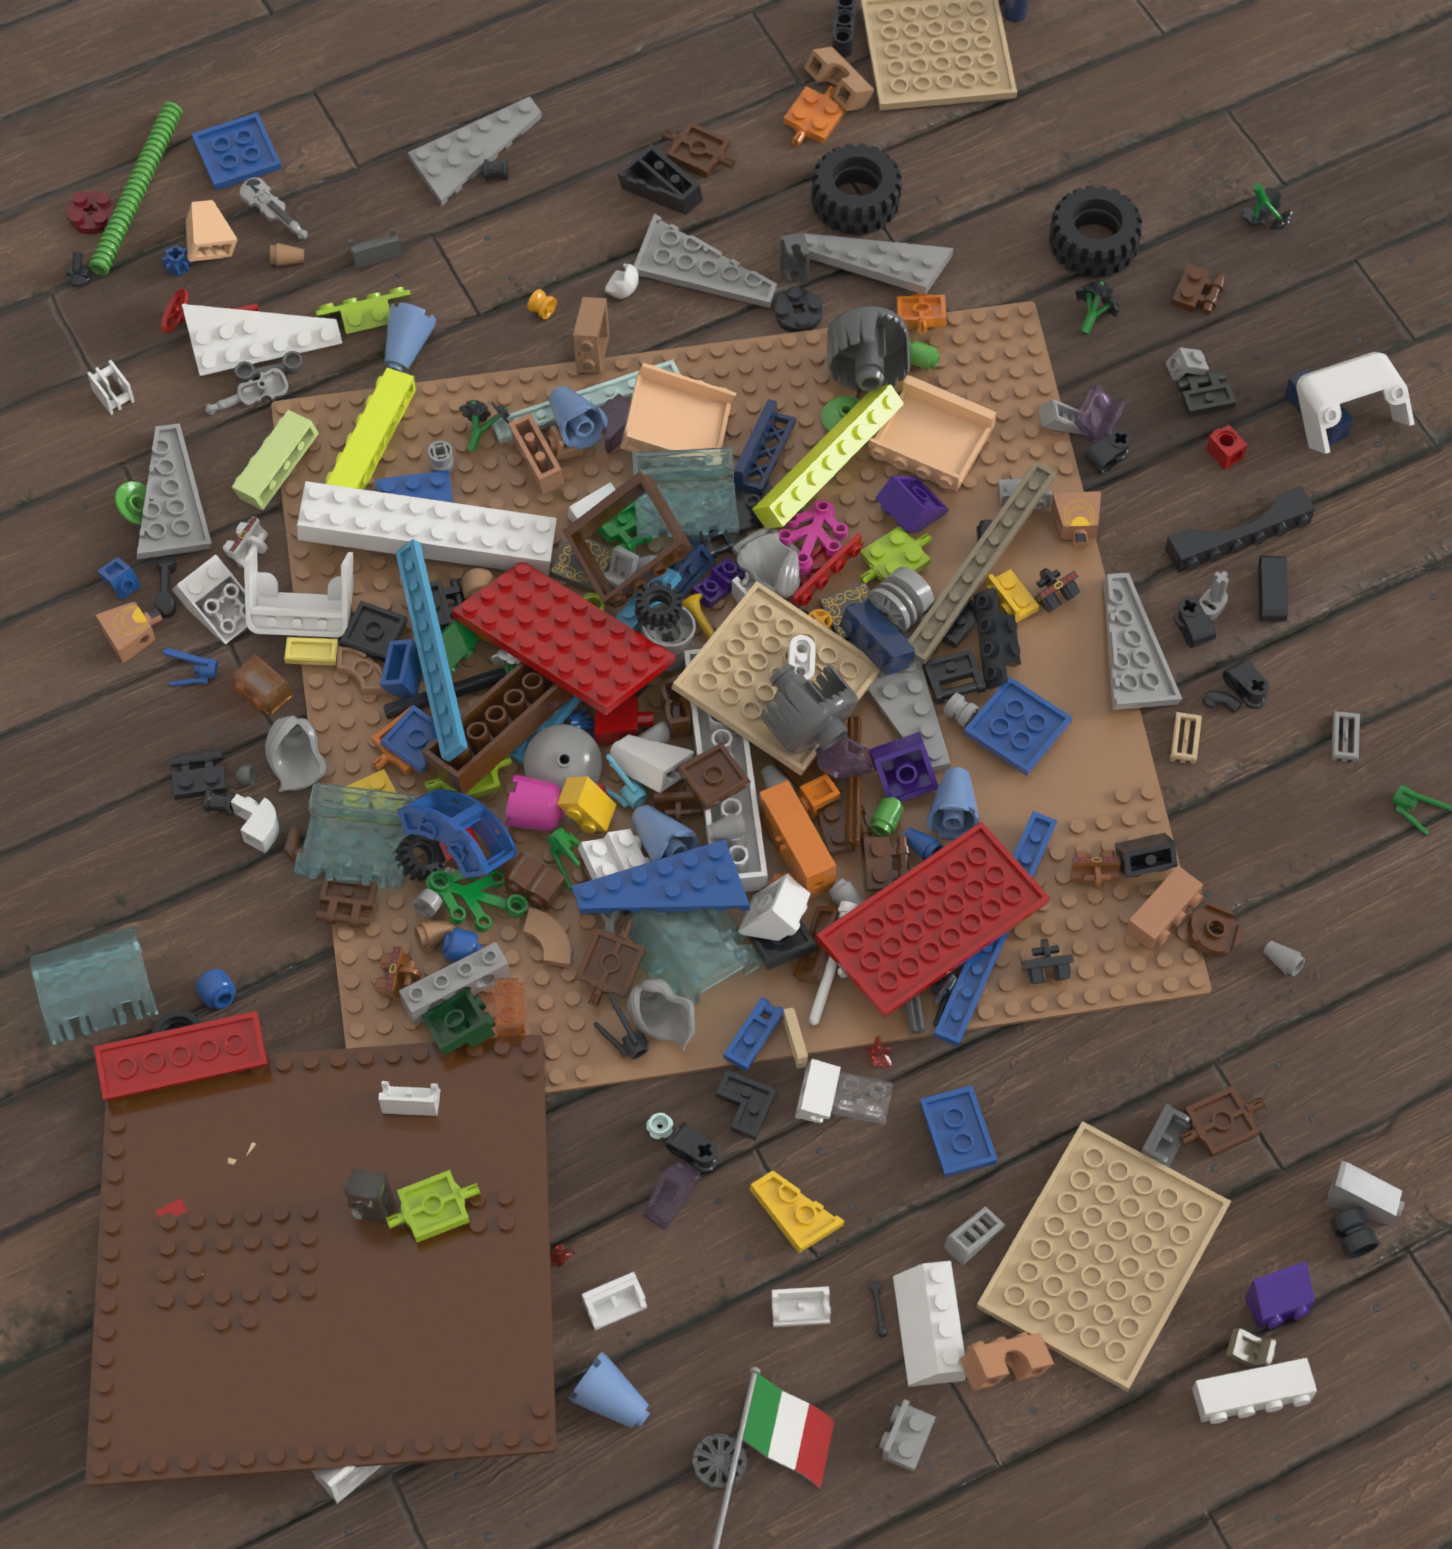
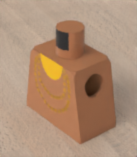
[1051,491,1101,549]
[96,602,162,663]

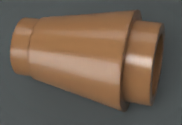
[270,243,304,267]
[414,920,455,948]

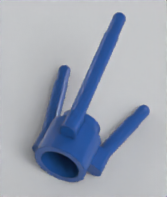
[163,647,218,687]

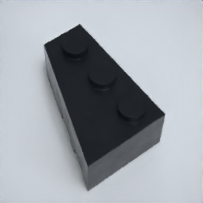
[618,144,703,215]

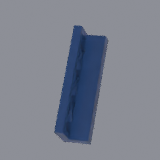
[733,399,796,494]
[669,540,716,598]

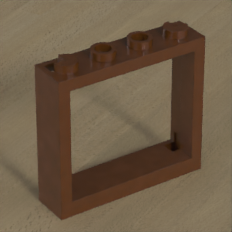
[562,471,693,608]

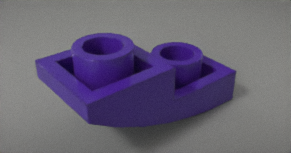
[691,557,746,609]

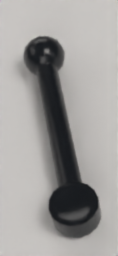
[869,1280,888,1337]

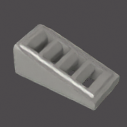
[1039,399,1090,435]
[944,1206,1005,1265]

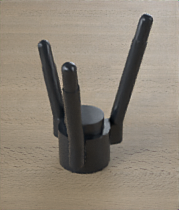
[898,972,957,1027]
[593,994,649,1060]

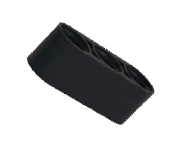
[832,0,856,58]
[1258,555,1288,622]

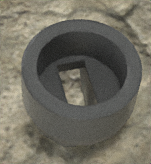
[235,765,256,786]

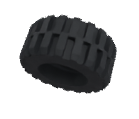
[811,143,902,235]
[1049,185,1142,278]

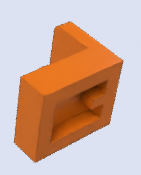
[799,773,840,819]

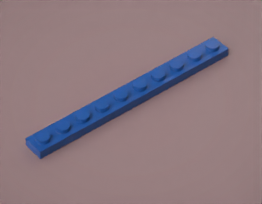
[933,811,1058,1047]

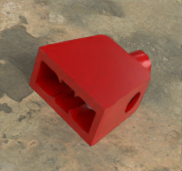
[595,696,654,746]

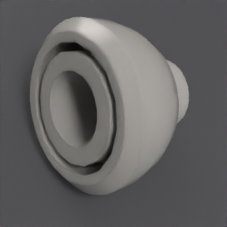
[638,721,670,744]

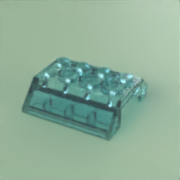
[632,447,739,538]
[294,782,418,889]
[628,909,763,1006]
[30,926,159,1045]

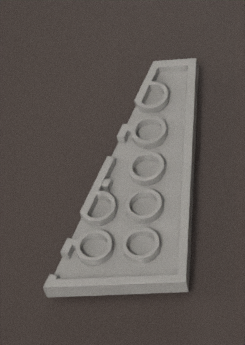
[408,97,542,206]
[634,214,777,308]
[804,233,953,295]
[137,423,212,559]
[1103,573,1182,710]
[851,632,951,771]

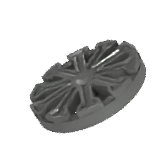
[692,1434,747,1490]

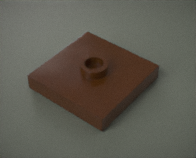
[677,742,751,811]

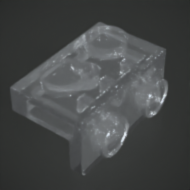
[831,1072,893,1125]

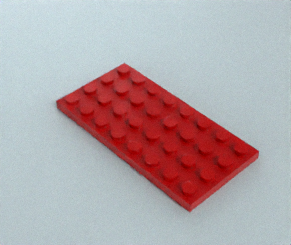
[452,562,675,715]
[816,821,1050,1018]

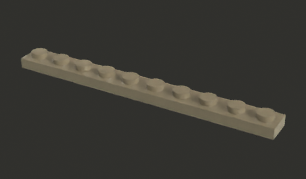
[908,461,1057,664]

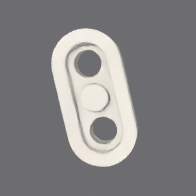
[787,635,815,681]

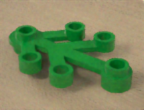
[426,869,528,933]

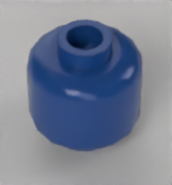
[441,928,482,963]
[196,969,236,1009]

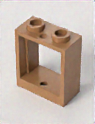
[573,297,610,374]

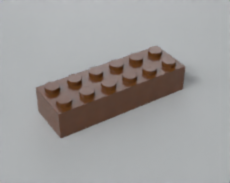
[422,662,574,794]

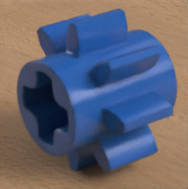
[162,245,193,276]

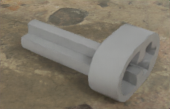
[1199,571,1229,621]
[412,866,456,918]

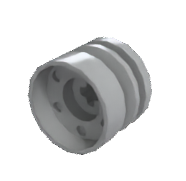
[865,567,934,634]
[641,603,696,672]

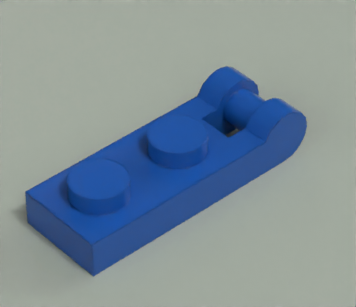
[723,997,784,1072]

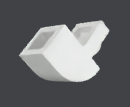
[231,794,279,854]

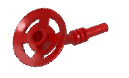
[161,288,259,334]

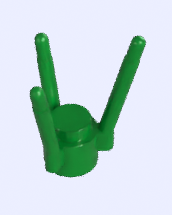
[1392,785,1452,835]
[547,828,580,891]

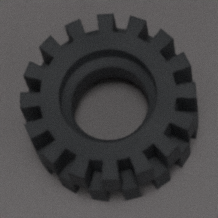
[635,581,683,631]
[395,834,446,882]

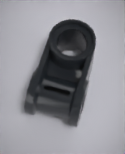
[1084,429,1132,475]
[1174,597,1216,648]
[1223,658,1269,709]
[665,1122,718,1173]

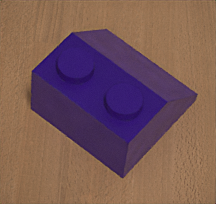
[875,475,949,532]
[870,732,939,802]
[1245,1261,1315,1329]

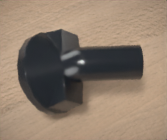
[67,252,91,286]

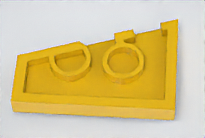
[749,1171,845,1253]

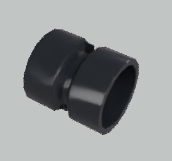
[1330,1207,1380,1259]

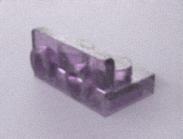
[1074,384,1126,442]

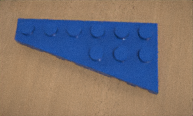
[572,839,750,914]

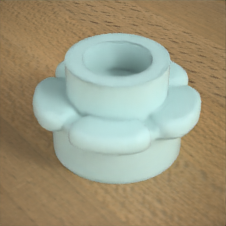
[646,1113,673,1139]

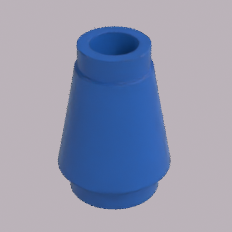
[903,827,943,861]

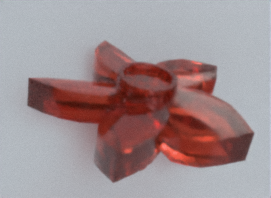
[865,1036,893,1068]
[550,1243,575,1267]

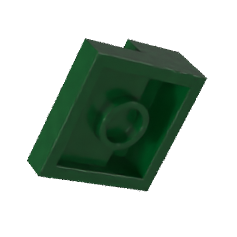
[421,988,496,1056]

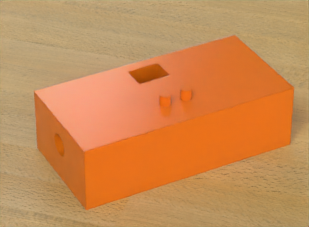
[759,780,836,901]

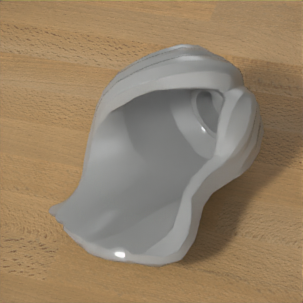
[737,533,800,599]
[265,716,328,792]
[627,978,695,1052]

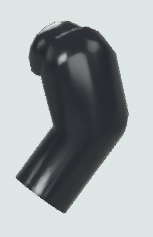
[1202,690,1242,713]

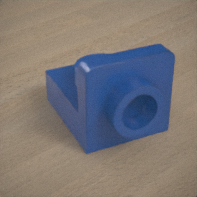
[97,557,141,600]

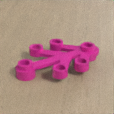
[778,500,848,575]

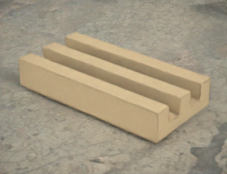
[1170,712,1202,765]
[783,1007,808,1069]

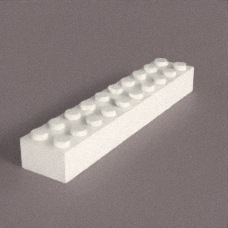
[297,481,557,576]
[684,649,768,892]

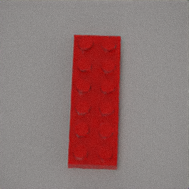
[94,1011,268,1102]

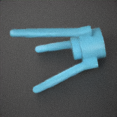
[600,754,648,809]

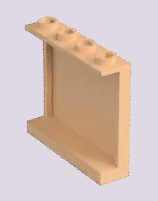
[620,363,736,478]
[868,375,997,492]

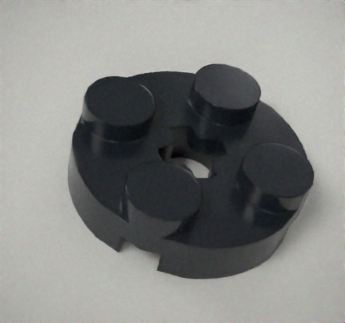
[775,286,822,333]

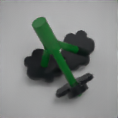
[1242,183,1293,230]
[1075,280,1119,335]
[459,400,510,452]

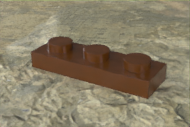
[793,906,840,982]

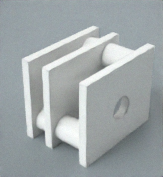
[87,360,135,415]

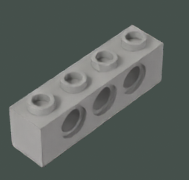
[399,942,510,1025]

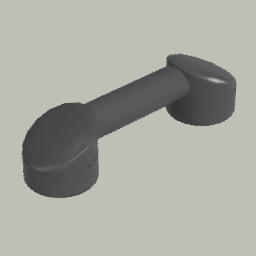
[235,351,303,383]

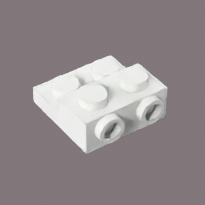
[578,829,651,880]

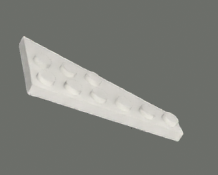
[182,304,342,376]

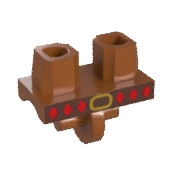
[1071,850,1121,889]
[375,946,422,1002]

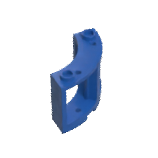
[397,789,518,878]

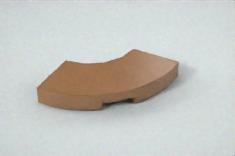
[337,647,388,695]
[523,907,571,968]

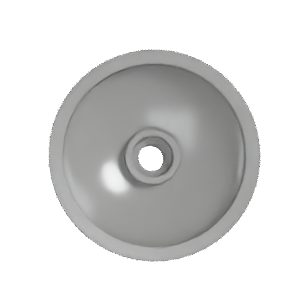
[523,724,602,790]

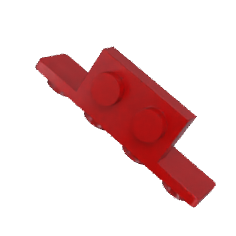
[791,533,862,609]

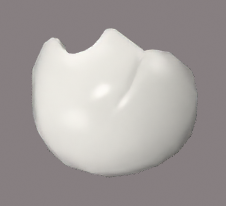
[604,264,638,299]

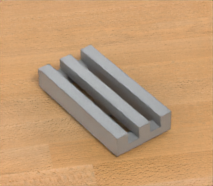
[1331,711,1360,763]

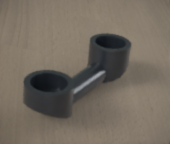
[155,555,177,618]

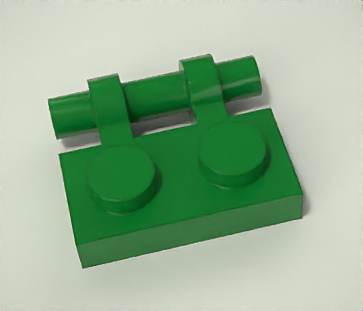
[598,501,659,552]

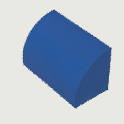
[380,639,422,698]

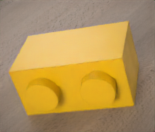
[557,776,617,833]

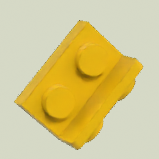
[985,569,1039,623]

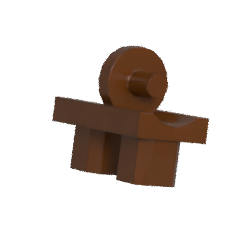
[654,785,702,823]

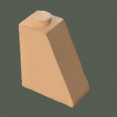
[186,200,238,262]

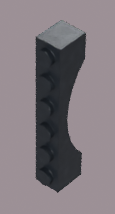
[1165,486,1315,573]

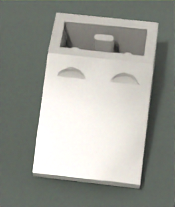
[172,555,247,645]

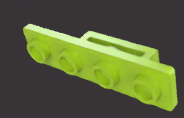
[315,287,411,335]

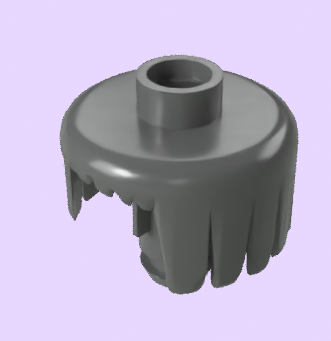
[826,306,910,392]
[761,663,858,754]

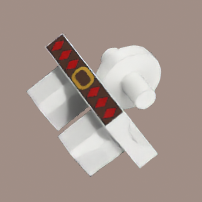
[223,517,268,568]

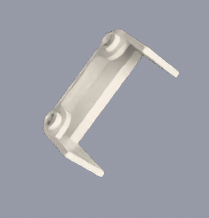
[1297,352,1414,454]
[244,548,354,637]

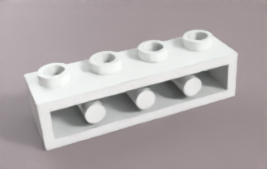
[1192,1358,1317,1424]

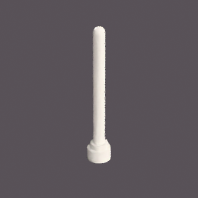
[809,901,858,1025]

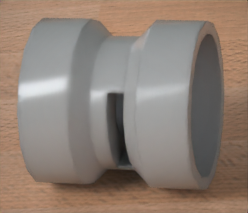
[428,441,454,472]
[943,693,979,728]

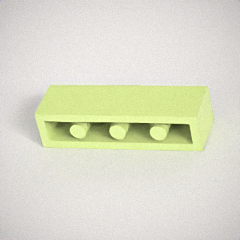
[232,410,319,511]

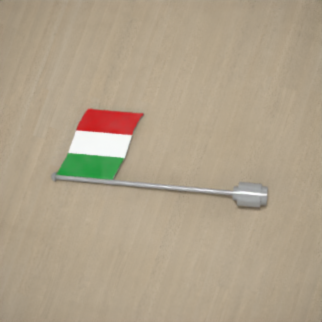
[712,1367,834,1549]

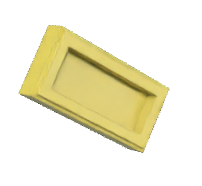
[284,637,339,666]

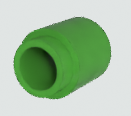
[909,340,940,371]
[870,797,905,837]

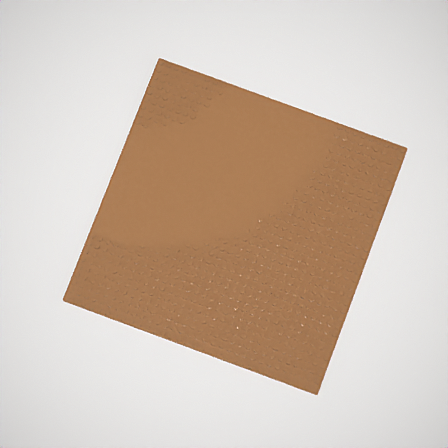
[271,301,1212,1095]

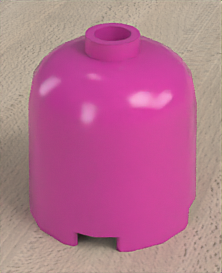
[505,774,567,831]

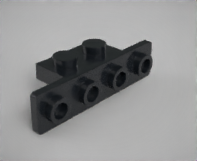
[974,587,1021,690]

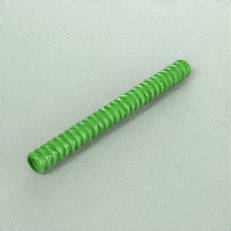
[88,102,182,275]

